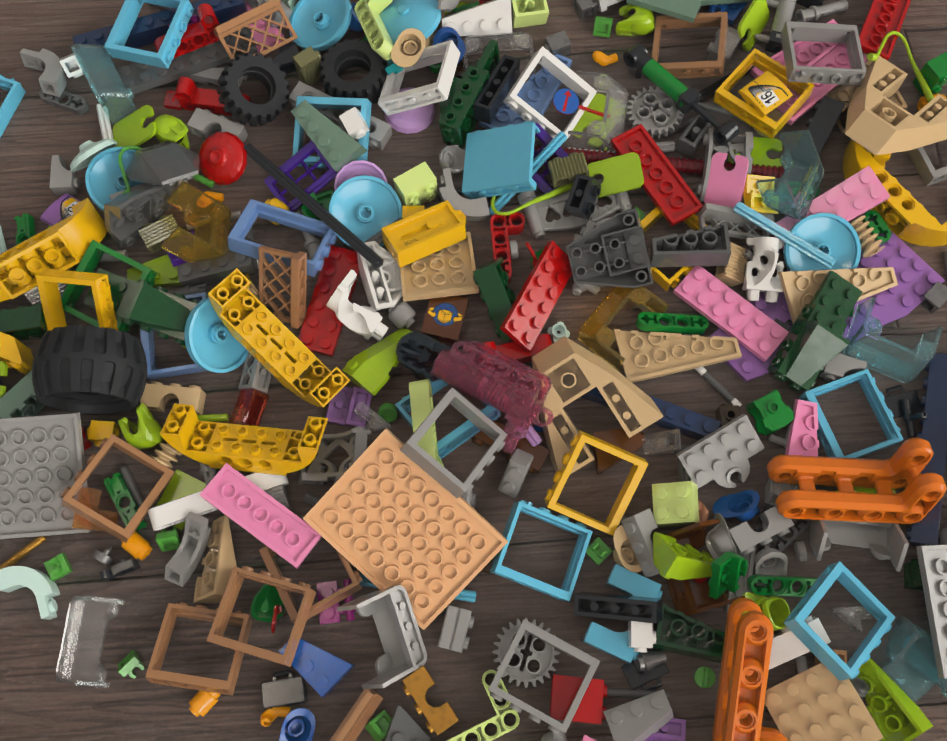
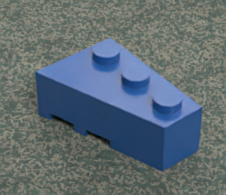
[279,638,356,697]

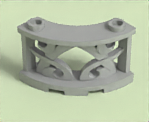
[696,128,754,204]
[298,426,371,485]

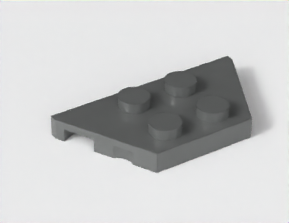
[384,704,430,741]

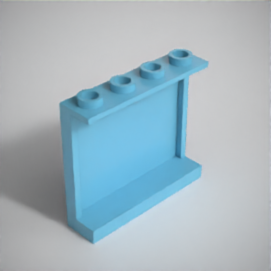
[462,121,540,199]

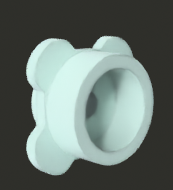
[547,322,570,342]

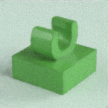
[593,16,613,38]
[156,527,182,552]
[585,537,613,566]
[44,553,73,581]
[117,649,144,679]

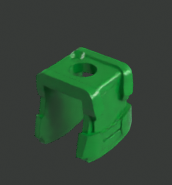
[746,389,794,436]

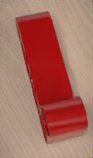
[154,3,220,58]
[175,77,251,116]
[490,212,525,285]
[478,334,552,371]

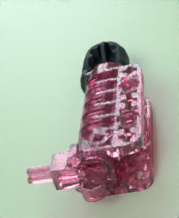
[396,332,554,453]

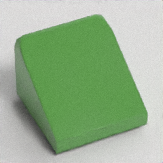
[365,710,392,741]

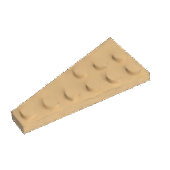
[778,267,898,324]
[614,329,742,383]

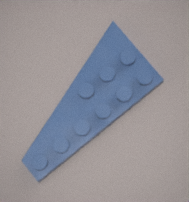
[479,54,572,130]

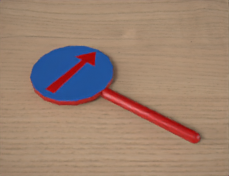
[553,88,609,118]

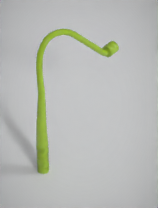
[867,31,934,103]
[491,183,573,216]

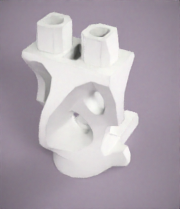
[742,237,784,303]
[326,269,389,341]

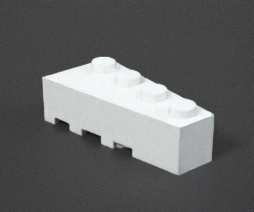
[442,0,513,36]
[769,615,831,669]

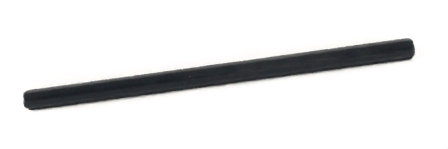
[244,143,384,268]

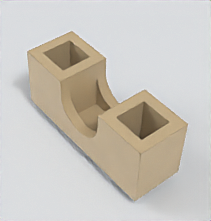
[140,381,206,415]

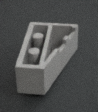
[604,689,674,741]

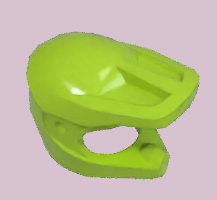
[615,4,655,37]
[153,114,190,149]
[118,403,163,450]
[742,592,790,631]

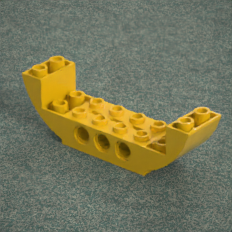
[843,140,947,247]
[0,198,108,302]
[208,268,350,408]
[160,403,328,476]

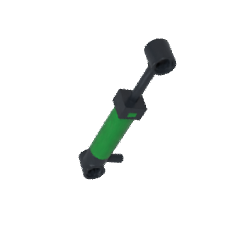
[623,43,739,146]

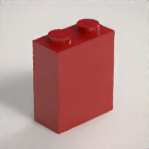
[549,674,607,724]

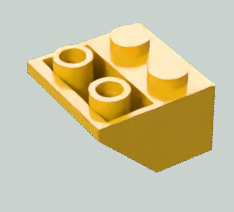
[0,332,34,375]

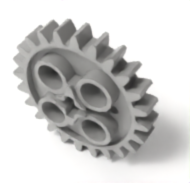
[626,86,684,139]
[492,618,560,688]

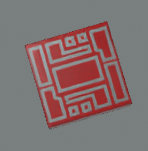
[163,90,183,110]

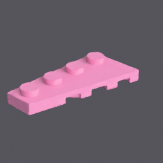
[785,399,819,456]

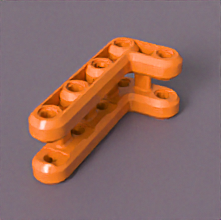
[767,437,947,524]
[712,598,788,741]

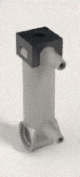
[754,0,797,53]

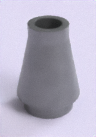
[634,650,667,673]

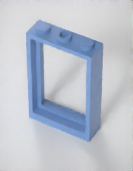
[228,199,337,277]

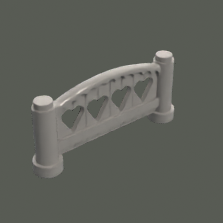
[517,178,632,240]

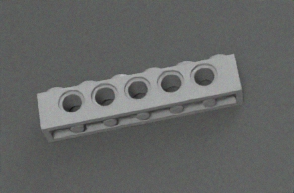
[289,81,392,151]

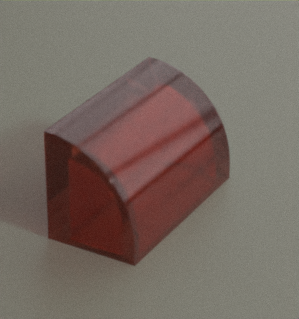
[229,389,269,426]

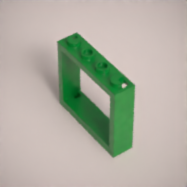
[61,240,158,332]

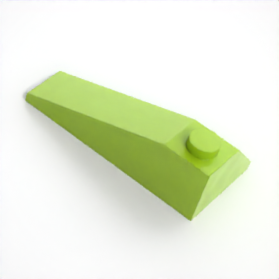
[342,327,412,396]
[653,532,714,580]
[856,658,933,741]

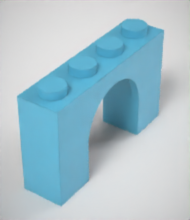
[582,564,663,663]

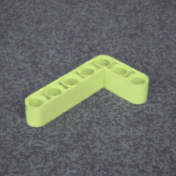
[354,0,394,60]
[409,379,444,467]
[445,670,520,741]

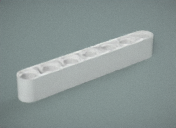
[147,473,289,531]

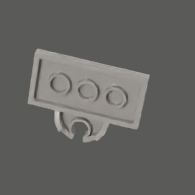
[676,413,765,488]

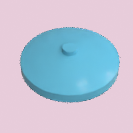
[289,0,352,52]
[379,0,441,44]
[85,147,144,211]
[328,176,402,248]
[783,213,861,271]
[184,297,248,373]

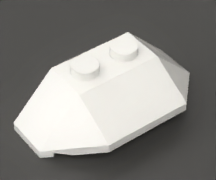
[357,241,403,310]

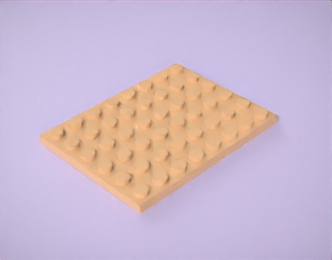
[303,428,508,630]

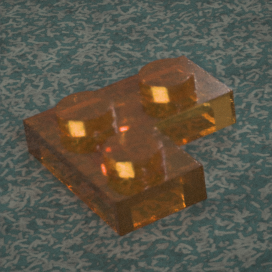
[72,487,118,532]

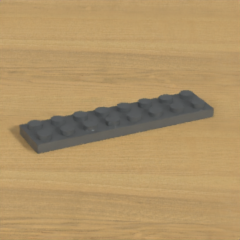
[117,28,258,97]

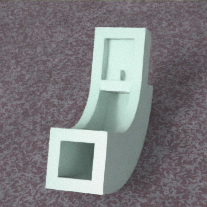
[0,566,61,620]

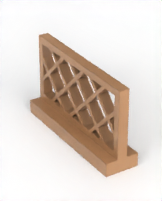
[214,0,298,60]
[259,245,307,329]
[330,689,384,741]

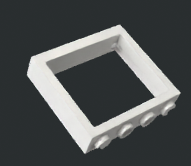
[378,40,460,116]
[503,46,597,141]

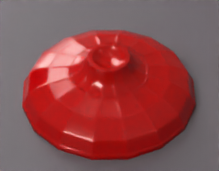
[199,132,247,185]

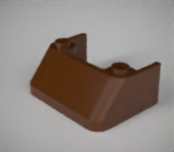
[665,519,745,616]

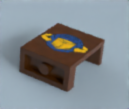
[421,295,469,346]

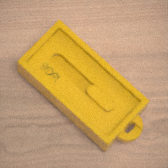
[381,200,466,268]

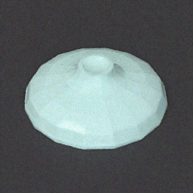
[70,139,118,172]

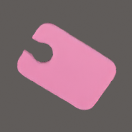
[704,152,749,207]

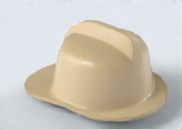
[391,28,426,68]
[613,525,642,573]

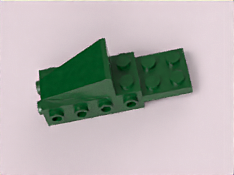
[438,39,500,149]
[84,268,200,346]
[767,271,863,392]

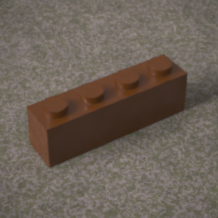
[471,421,550,475]

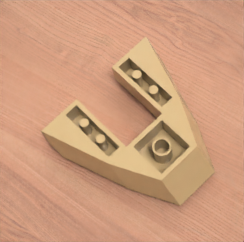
[845,56,947,155]
[532,336,664,474]

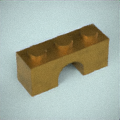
[402,665,459,736]

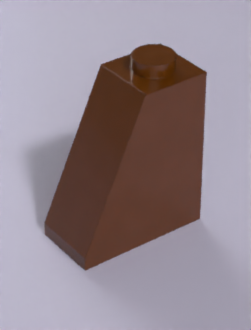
[592,428,645,475]

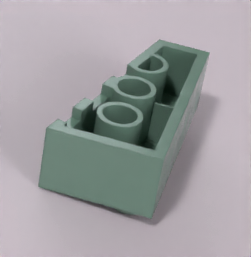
[291,100,368,172]
[0,370,45,418]

